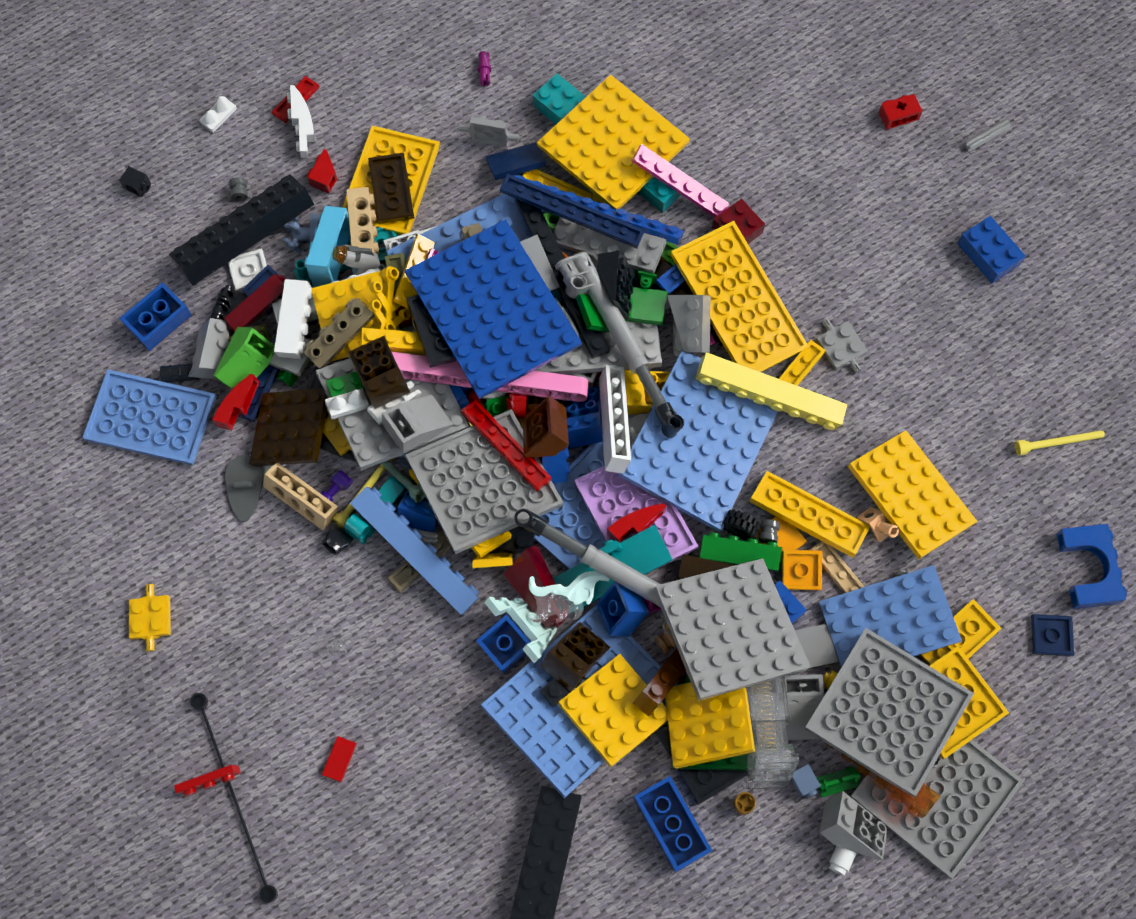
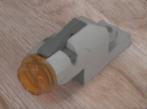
[333,244,386,275]

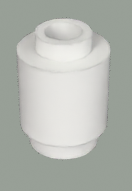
[829,845,856,876]

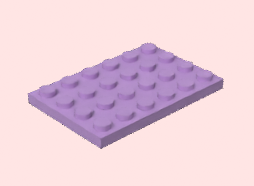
[574,466,698,572]

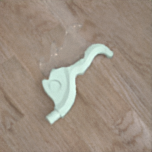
[527,571,609,623]

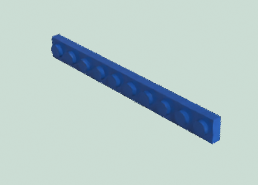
[514,175,684,245]

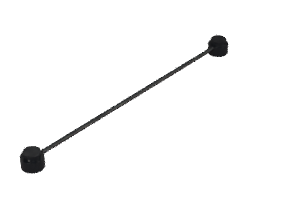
[190,693,278,903]

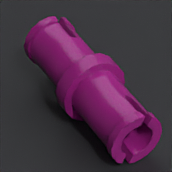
[477,51,491,87]

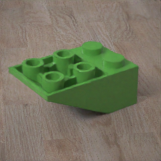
[213,327,275,389]

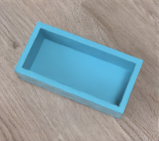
[304,206,351,287]

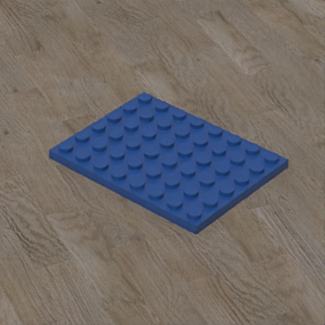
[405,219,582,399]

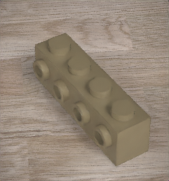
[303,298,375,369]

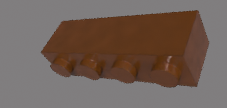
[633,648,686,717]

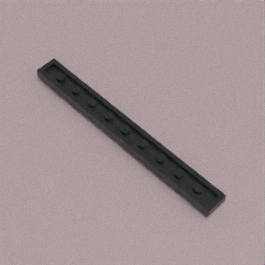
[515,199,610,359]

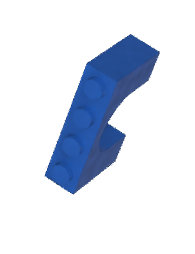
[1056,524,1127,609]

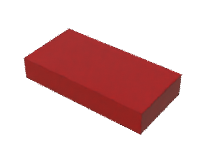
[322,736,357,783]

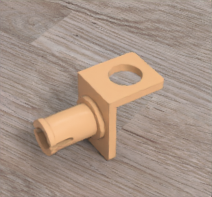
[857,507,899,542]

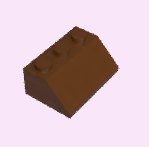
[523,396,569,457]

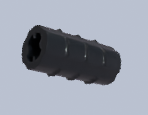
[160,363,201,383]

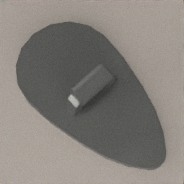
[225,455,264,522]

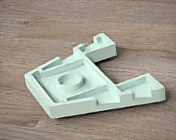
[484,597,557,663]

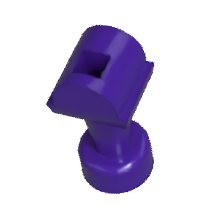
[320,470,353,502]

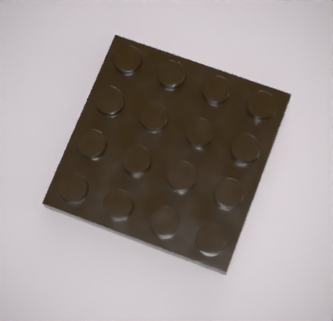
[249,388,327,466]

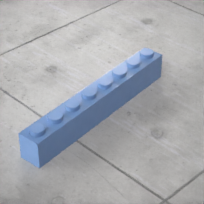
[350,486,480,615]

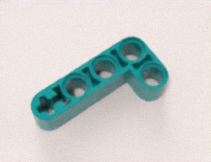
[344,475,407,545]

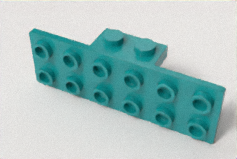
[553,525,673,614]

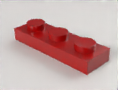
[174,764,241,796]

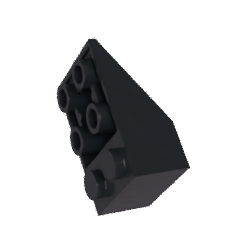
[597,251,635,319]

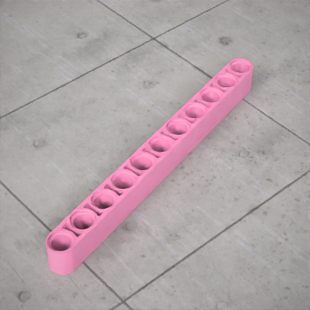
[392,352,588,402]

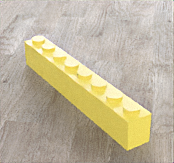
[695,352,847,430]

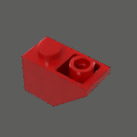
[307,149,337,193]

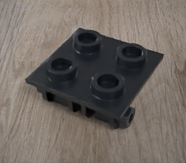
[210,285,248,323]

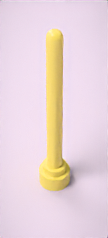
[1014,430,1105,456]
[332,458,395,528]

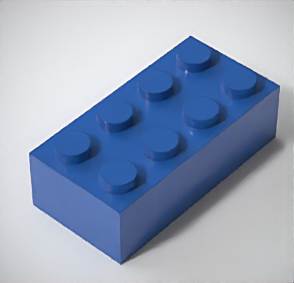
[633,776,713,873]

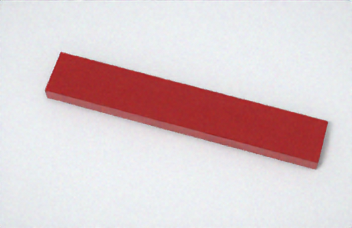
[461,399,552,492]

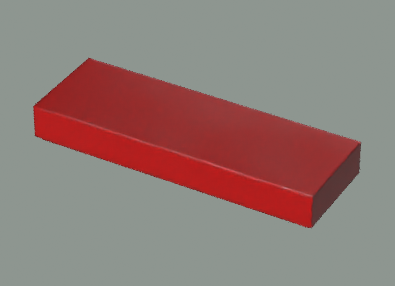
[272,76,320,124]

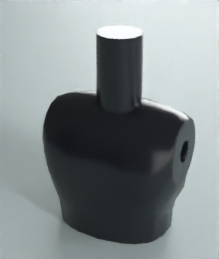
[322,525,353,555]

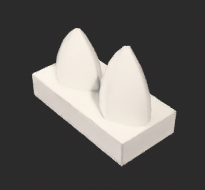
[199,96,237,133]
[325,388,369,420]

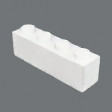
[274,279,313,359]

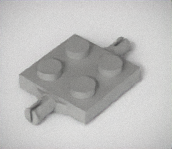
[459,117,520,147]
[816,318,868,374]

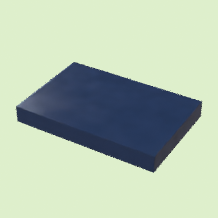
[485,142,546,180]

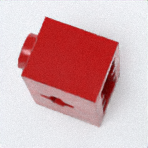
[878,94,922,130]

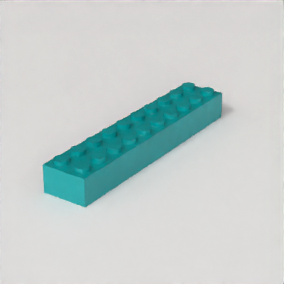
[532,73,681,213]

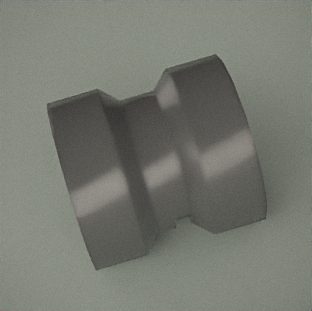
[229,177,248,202]
[758,519,780,544]

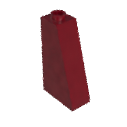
[224,274,286,332]
[503,546,569,628]

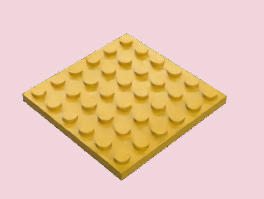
[537,75,690,210]

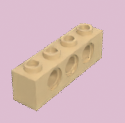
[347,187,379,253]
[263,463,338,531]

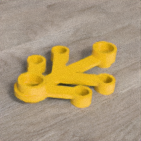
[368,266,411,330]

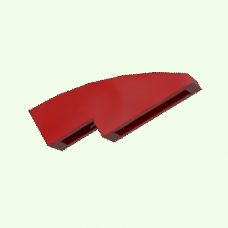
[212,374,260,431]
[607,504,667,543]

